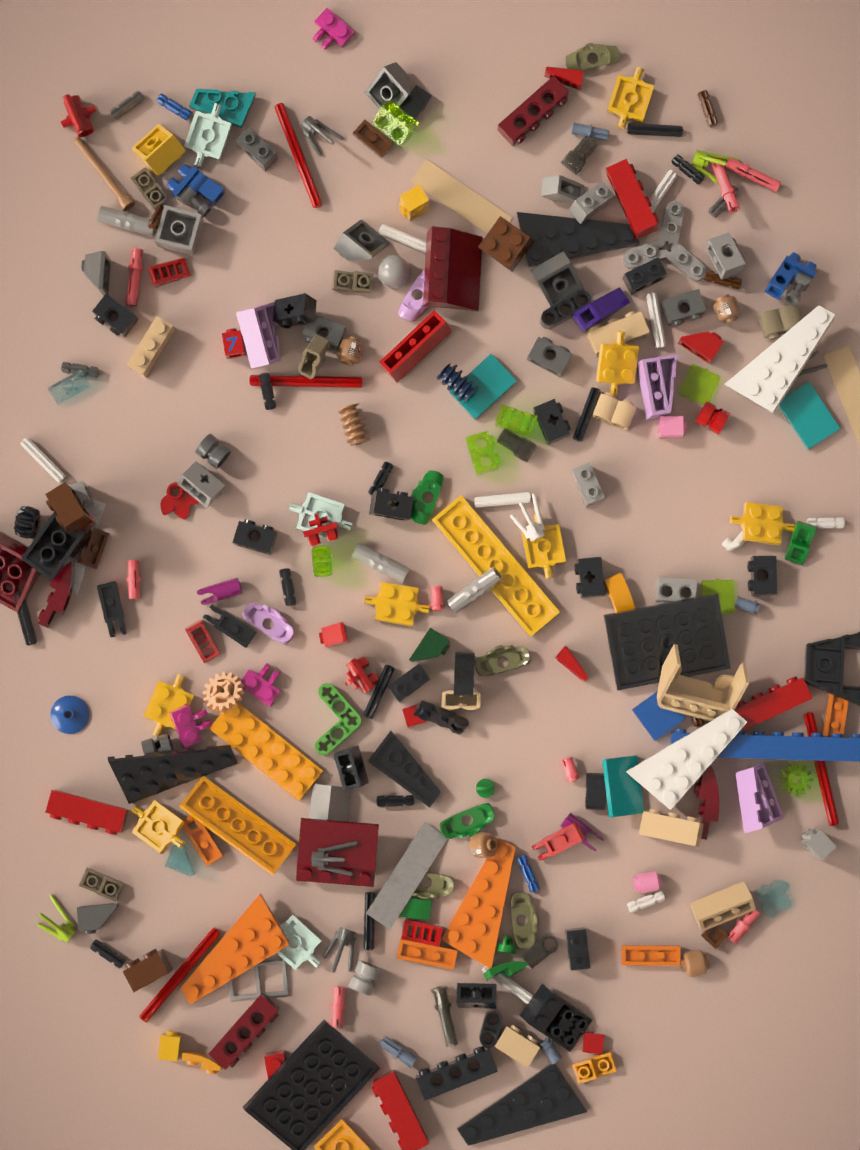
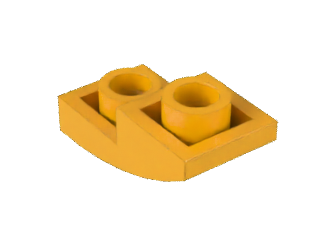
[604,573,636,612]
[182,1050,223,1074]
[572,1051,617,1084]

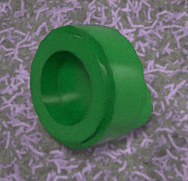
[476,779,495,798]
[497,935,517,954]

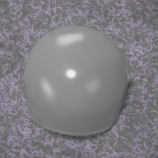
[378,255,411,289]

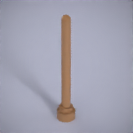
[74,137,135,212]

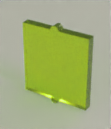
[678,363,721,406]
[701,578,734,614]

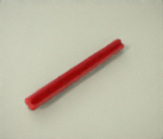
[275,103,322,208]
[249,375,363,388]
[803,712,839,826]
[139,927,221,1023]

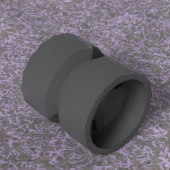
[195,433,232,469]
[141,733,174,755]

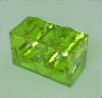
[372,100,419,146]
[495,404,537,438]
[465,431,501,476]

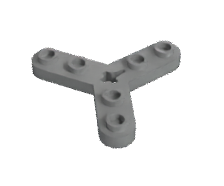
[622,201,706,282]

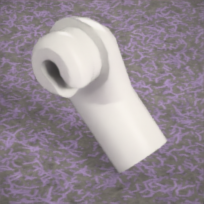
[722,531,746,551]

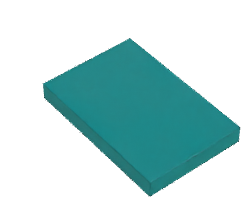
[449,354,517,420]
[779,381,840,450]
[602,755,644,818]

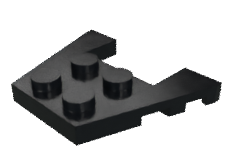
[804,632,860,706]

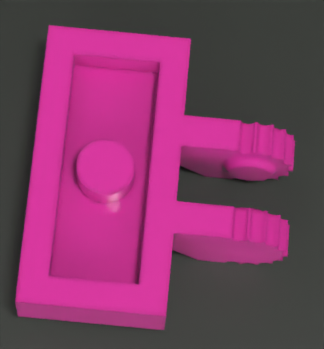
[312,8,355,50]
[241,663,281,707]
[169,705,212,748]

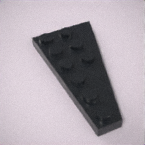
[517,212,639,268]
[108,745,238,804]
[457,1063,587,1146]

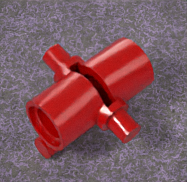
[61,94,97,137]

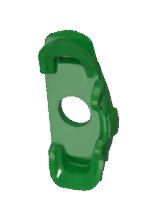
[411,470,443,525]
[439,803,494,839]

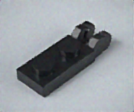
[97,581,127,637]
[203,604,257,648]
[413,700,469,734]

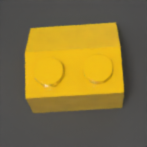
[131,124,186,176]

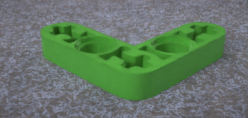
[315,683,361,755]

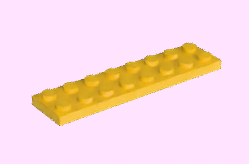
[432,495,560,637]

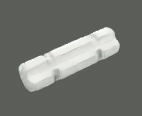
[806,517,845,529]
[627,891,665,913]

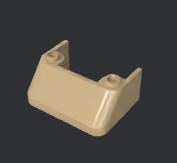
[657,644,749,721]

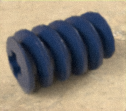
[436,363,479,404]

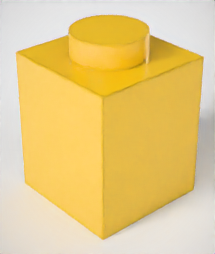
[158,1030,182,1061]

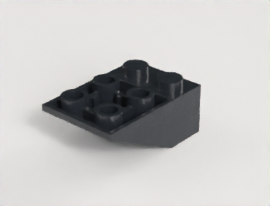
[520,984,592,1052]

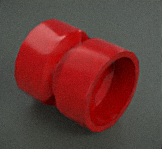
[695,401,730,435]

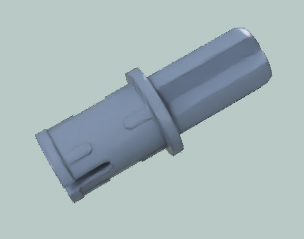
[571,122,609,141]
[380,1036,417,1068]

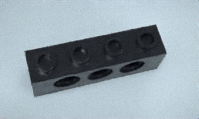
[416,1046,498,1101]

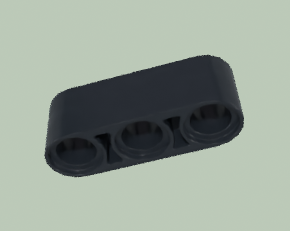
[540,290,591,329]
[454,652,475,696]

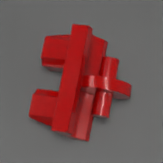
[303,513,339,547]
[345,657,379,694]

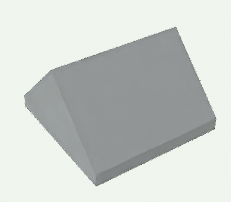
[309,783,351,822]

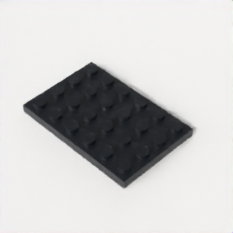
[603,593,731,691]
[243,1019,380,1150]

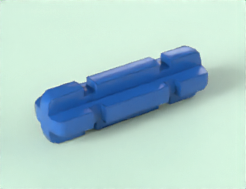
[157,94,192,120]
[517,855,540,893]

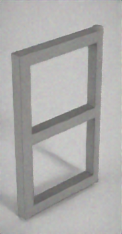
[228,960,288,1001]

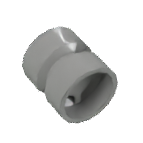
[348,960,382,996]

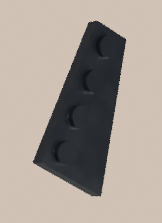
[368,731,441,808]

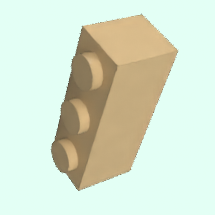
[587,311,650,356]
[127,316,176,378]
[639,809,704,847]
[690,881,756,932]

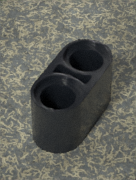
[585,773,606,810]
[479,1009,502,1048]

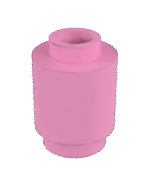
[632,871,662,893]

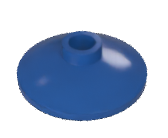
[50,696,89,734]

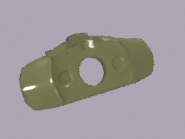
[566,43,620,70]
[475,645,531,677]
[412,872,454,900]
[510,892,539,949]

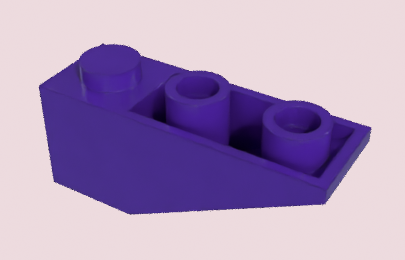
[573,287,630,333]

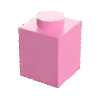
[658,416,687,438]

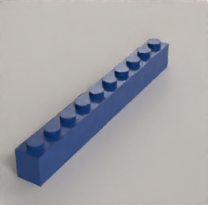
[670,729,860,762]

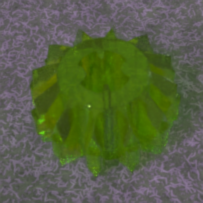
[311,545,333,578]
[779,763,813,796]

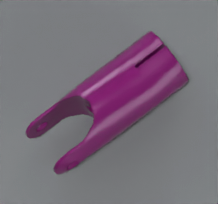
[197,577,243,605]
[560,812,604,851]

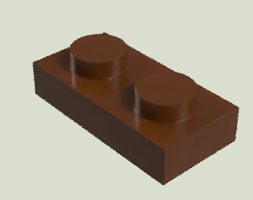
[353,119,394,159]
[78,526,110,569]

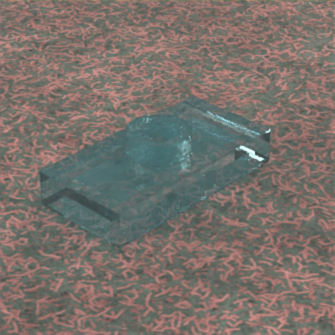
[48,370,91,405]

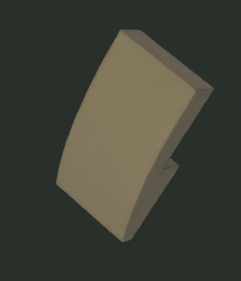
[130,167,169,209]
[332,270,374,293]
[79,867,123,902]

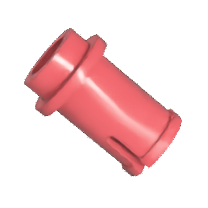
[430,586,445,611]
[561,757,580,782]

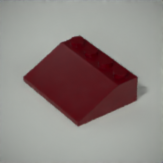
[423,226,483,312]
[0,533,41,613]
[296,818,379,887]

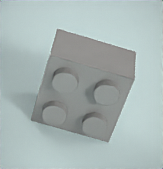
[155,205,204,256]

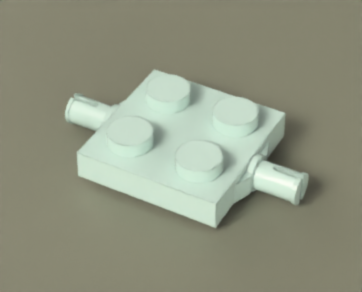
[184,103,232,167]
[288,492,353,539]
[277,914,322,970]

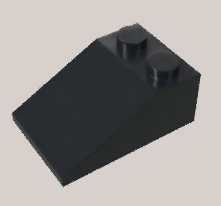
[21,512,91,581]

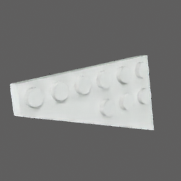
[725,306,836,414]
[626,709,747,810]

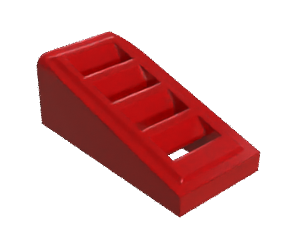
[544,67,583,90]
[148,258,191,288]
[185,619,221,663]
[555,646,588,682]
[401,919,443,947]

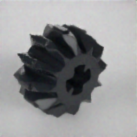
[14,506,41,539]

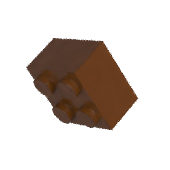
[478,216,535,272]
[45,482,93,534]
[123,948,173,993]

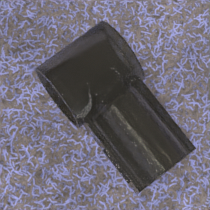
[561,135,598,175]
[496,428,537,462]
[521,934,558,969]

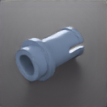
[734,596,760,615]
[539,1038,562,1064]

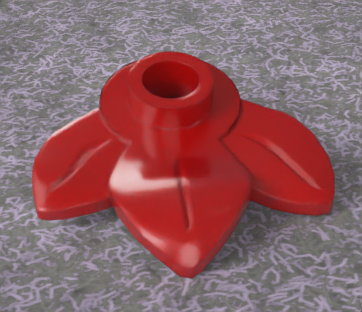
[160,482,198,520]

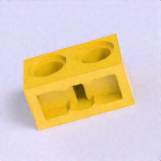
[399,184,429,221]

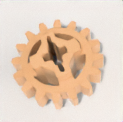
[203,672,245,714]

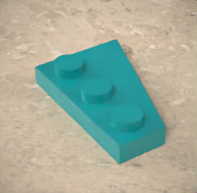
[189,89,256,128]

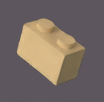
[494,1024,540,1068]

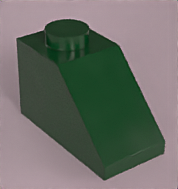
[409,628,450,663]

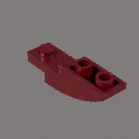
[38,558,75,628]
[694,764,720,840]

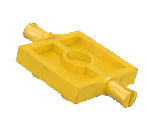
[607,67,654,130]
[596,331,639,396]
[730,502,795,545]
[521,514,566,579]
[364,582,429,627]
[144,674,194,736]
[131,800,185,854]

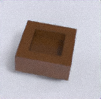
[700,925,728,949]

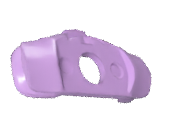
[398,270,429,322]
[242,602,294,645]

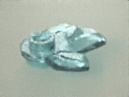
[756,880,792,918]

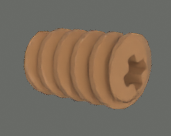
[338,403,371,446]

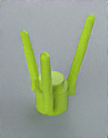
[692,150,740,185]
[37,894,76,942]

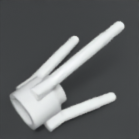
[510,493,546,542]

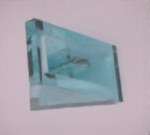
[165,838,196,876]

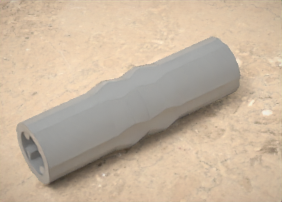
[97,206,155,236]
[352,543,410,583]
[447,567,503,613]

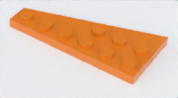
[441,838,516,969]
[181,894,290,1005]

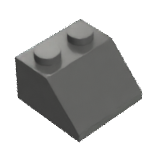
[531,251,585,307]

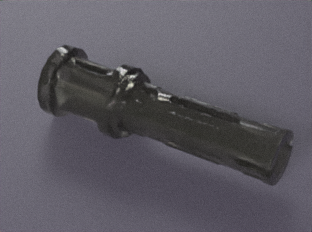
[431,985,458,1047]

